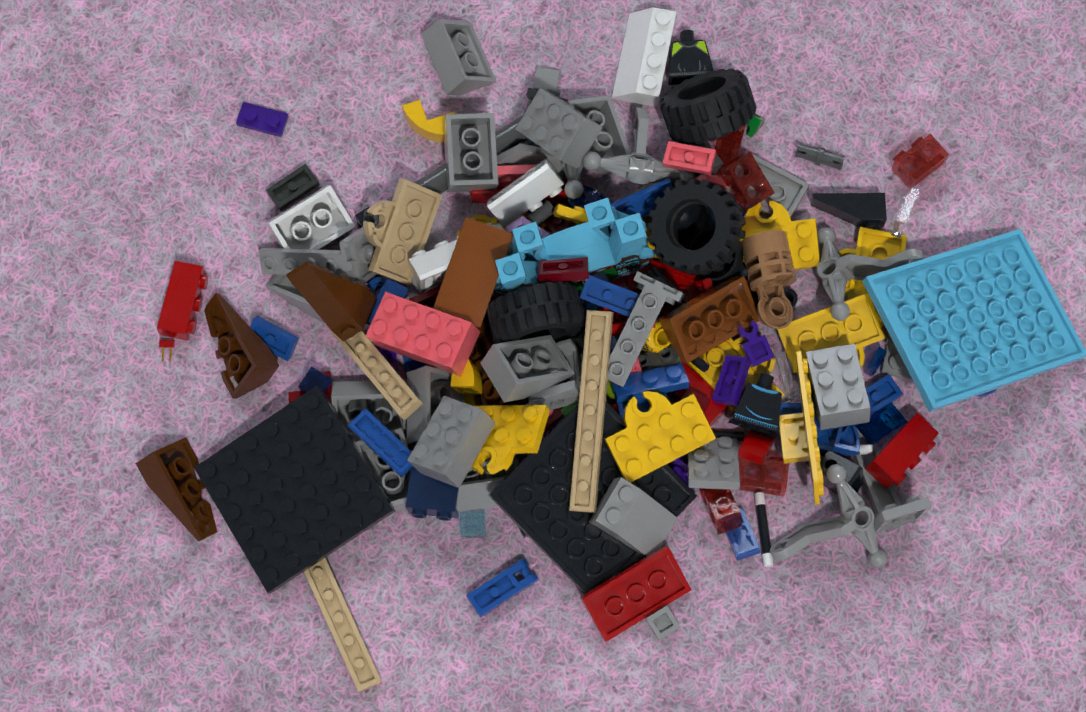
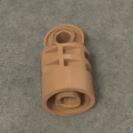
[741,230,797,329]

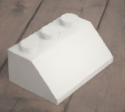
[487,158,564,227]
[266,185,356,250]

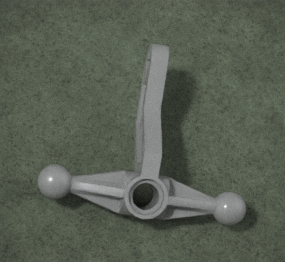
[583,107,697,184]
[497,143,585,199]
[817,227,924,321]
[769,464,888,568]

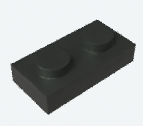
[266,164,320,211]

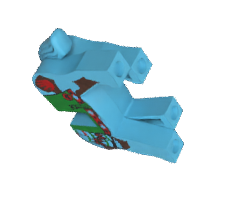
[493,198,656,292]

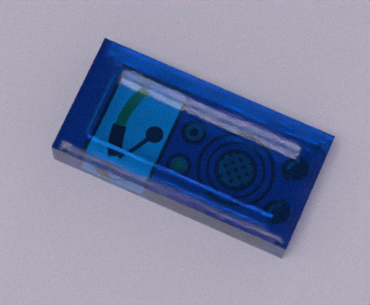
[856,403,908,445]

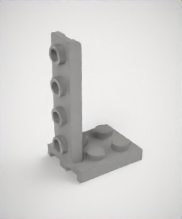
[258,223,377,283]
[608,271,685,387]
[853,424,932,535]

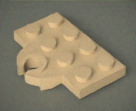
[363,178,443,286]

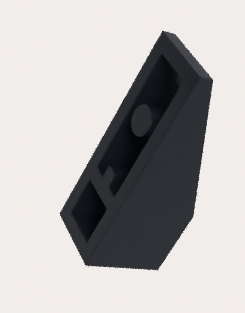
[811,193,887,230]

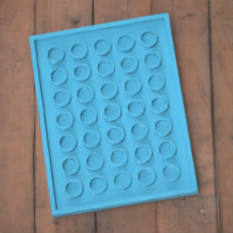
[862,229,1086,412]

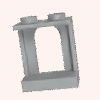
[528,339,582,410]

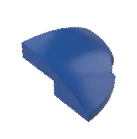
[814,414,860,456]

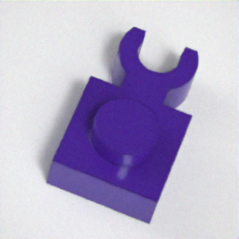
[737,321,775,368]

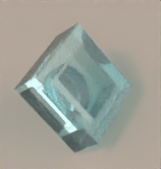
[459,510,486,539]

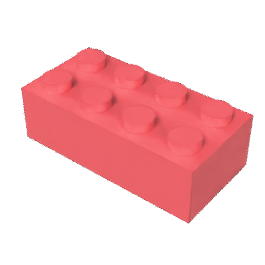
[365,292,480,377]

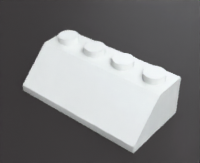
[612,7,676,107]
[409,222,511,291]

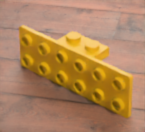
[779,350,824,505]

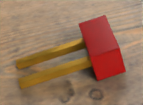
[159,340,175,362]

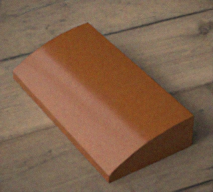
[433,217,513,328]
[659,276,759,364]

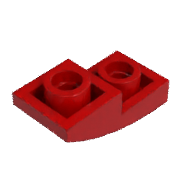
[738,430,776,464]

